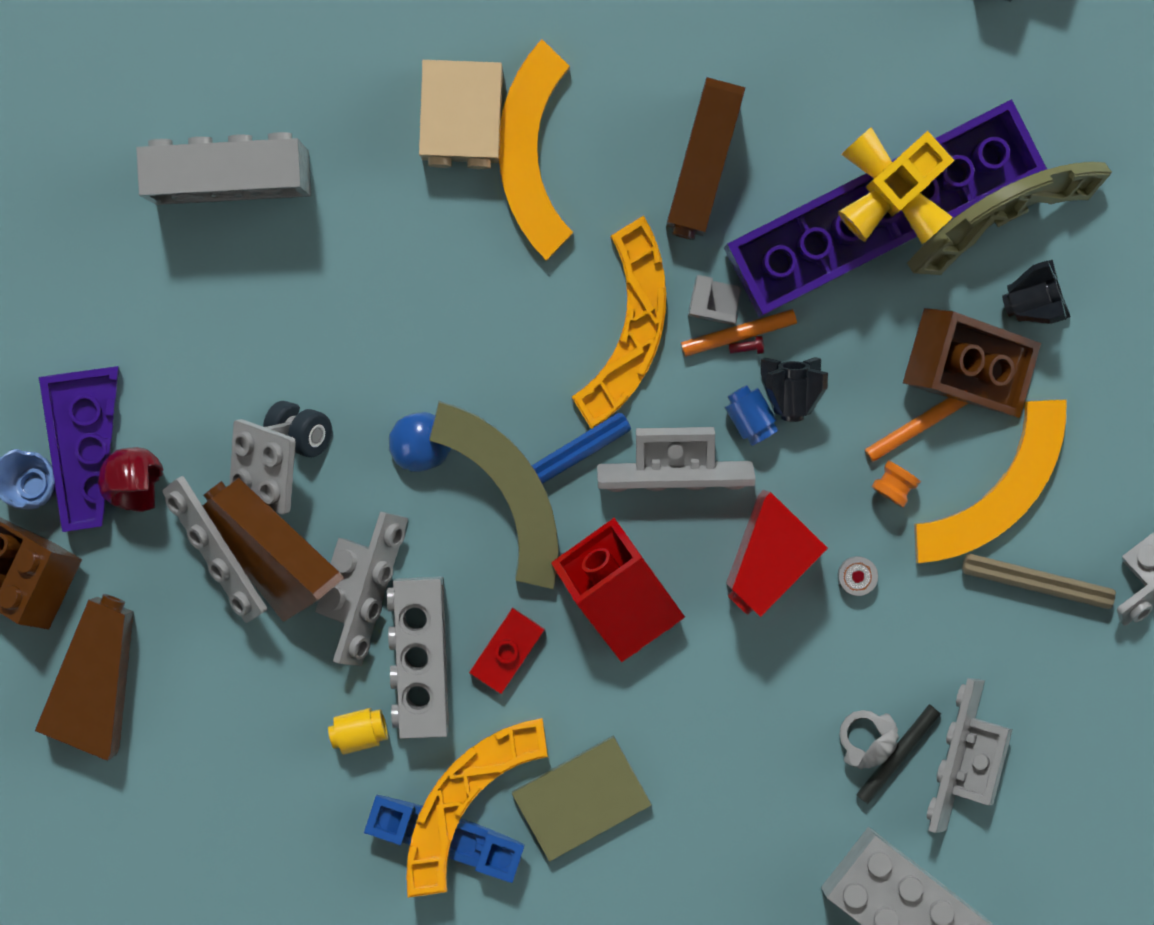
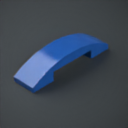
[364,795,525,883]

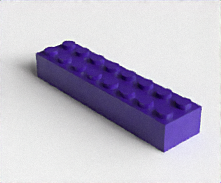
[724,99,1047,317]

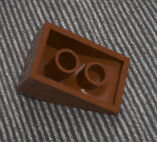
[903,308,1041,418]

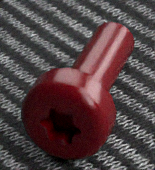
[729,336,765,354]

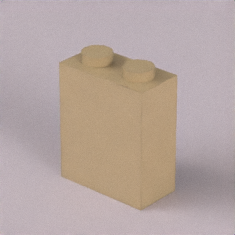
[419,60,503,169]

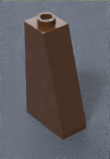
[666,77,746,240]
[202,478,344,622]
[35,594,134,761]

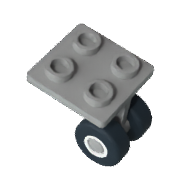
[229,401,332,514]

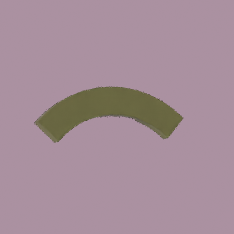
[907,162,1112,275]
[429,401,558,589]

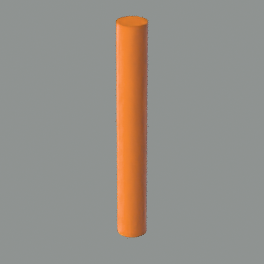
[681,309,797,357]
[864,390,969,462]

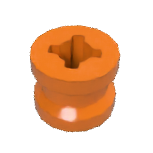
[871,460,921,508]

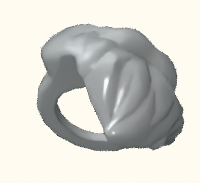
[839,710,899,770]

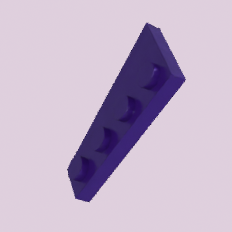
[39,366,119,532]

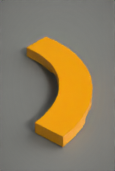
[499,39,573,261]
[572,215,666,429]
[914,399,1067,563]
[406,718,548,898]

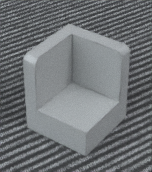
[688,275,741,325]

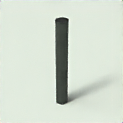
[856,704,941,804]

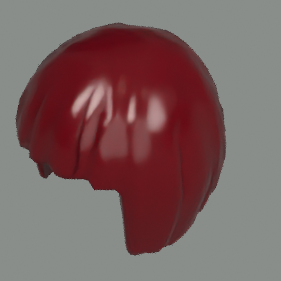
[98,447,164,512]

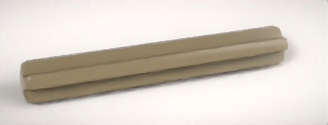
[962,553,1116,609]

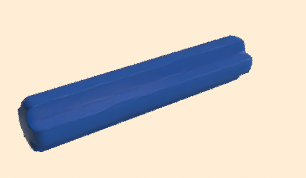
[532,413,631,484]

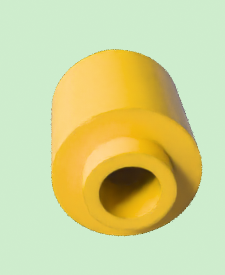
[328,708,388,755]

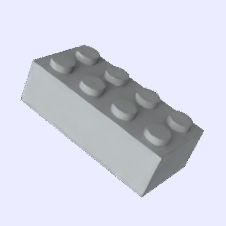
[136,132,311,205]
[821,827,993,925]

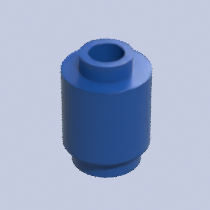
[724,385,778,446]

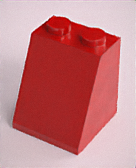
[726,490,828,617]
[551,517,685,663]

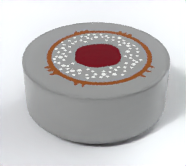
[837,556,878,596]

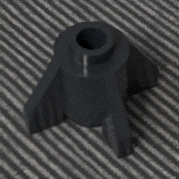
[1002,259,1071,324]
[760,357,828,422]

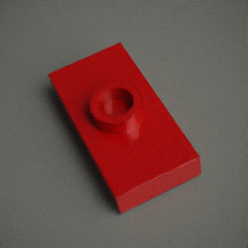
[469,607,545,694]

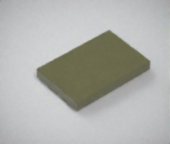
[512,735,652,862]

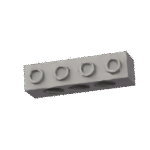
[387,577,449,739]

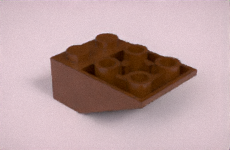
[0,517,82,630]

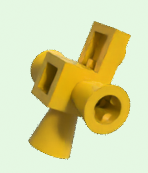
[838,127,955,244]

